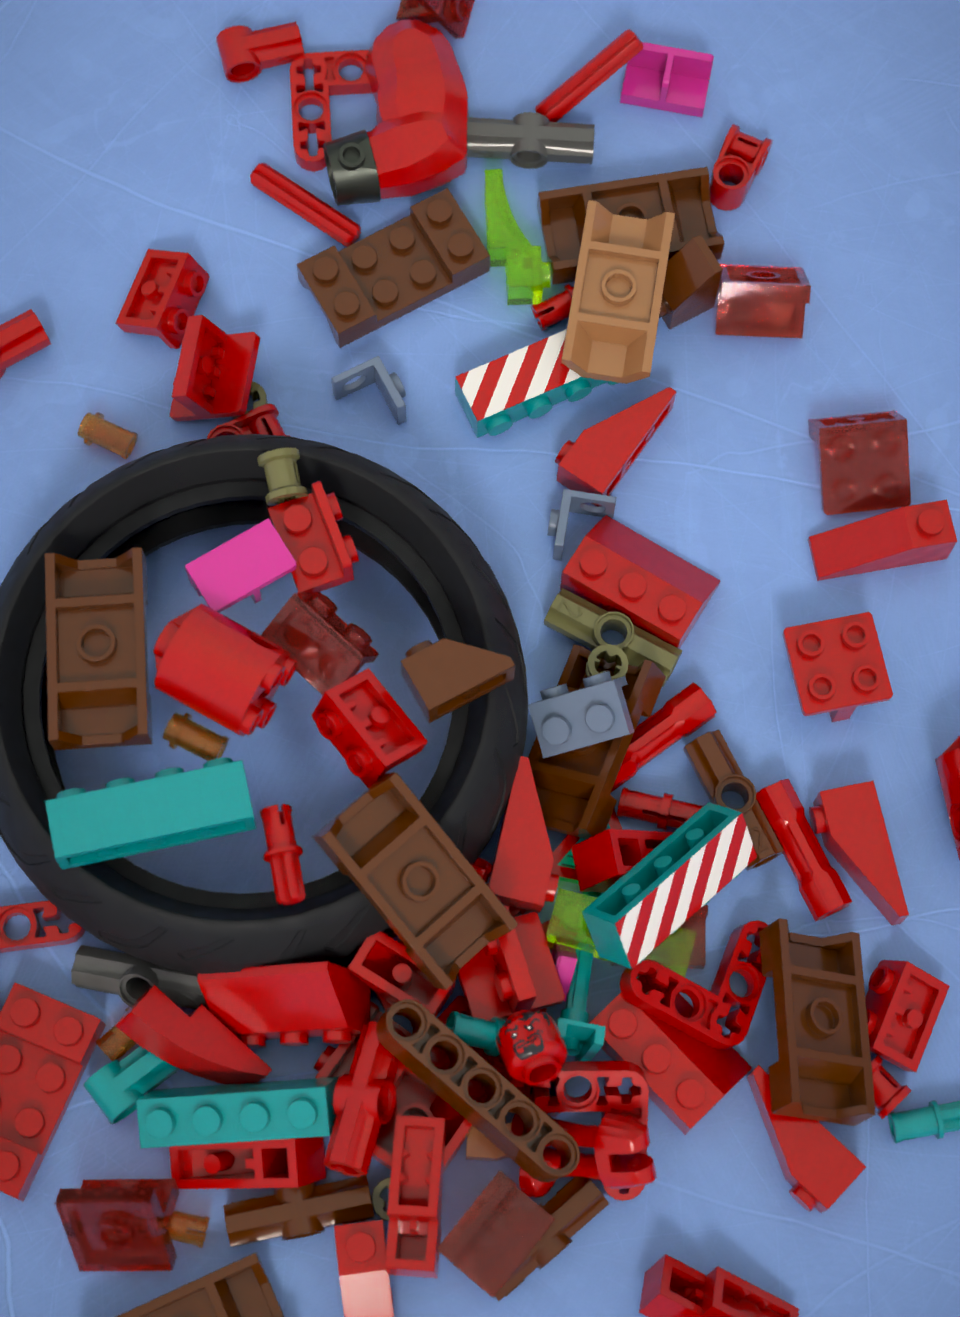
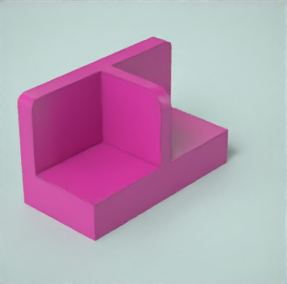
[620,42,714,117]
[185,518,297,613]

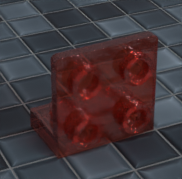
[808,411,911,515]

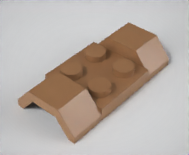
[561,200,675,384]

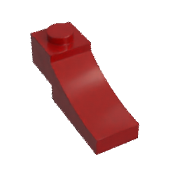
[384,1115,447,1278]
[639,1254,799,1317]

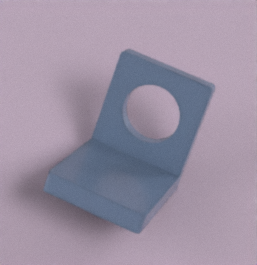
[331,356,406,425]
[547,489,617,561]

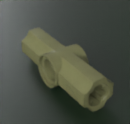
[544,588,682,687]

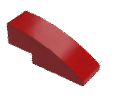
[115,985,272,1085]

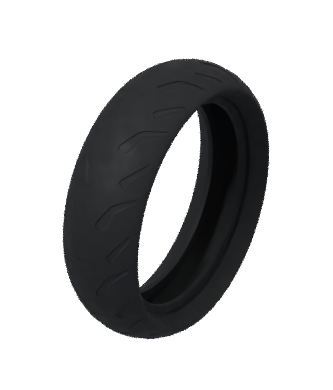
[0,434,528,975]

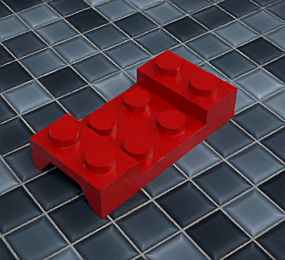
[0,982,106,1202]

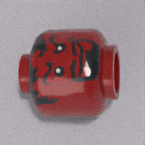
[496,1009,567,1086]

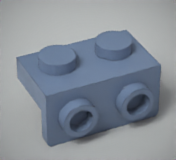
[528,671,635,758]

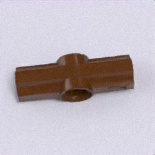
[683,730,784,871]
[223,1175,374,1247]
[472,1177,609,1301]

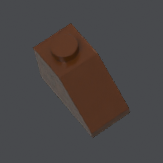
[659,234,723,330]
[401,638,515,723]

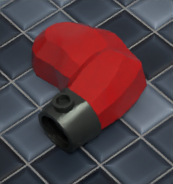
[323,20,469,206]

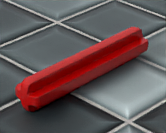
[535,29,644,122]
[250,163,361,247]

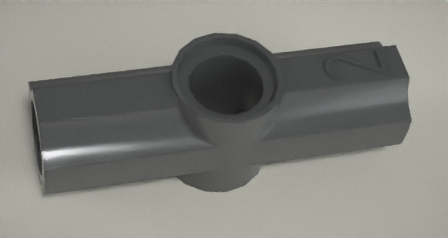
[467,112,595,169]
[71,945,209,1010]

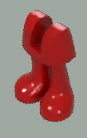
[510,1113,656,1197]

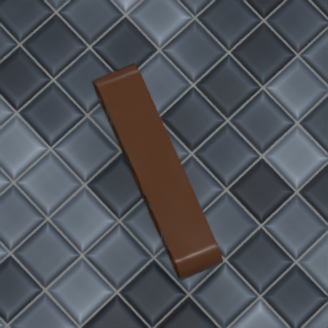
[376,999,580,1183]

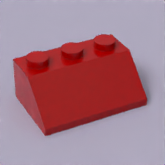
[560,515,721,649]
[197,961,371,1049]
[590,974,752,1135]

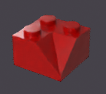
[372,1061,473,1173]

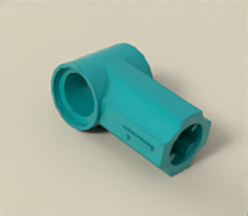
[84,1046,180,1124]

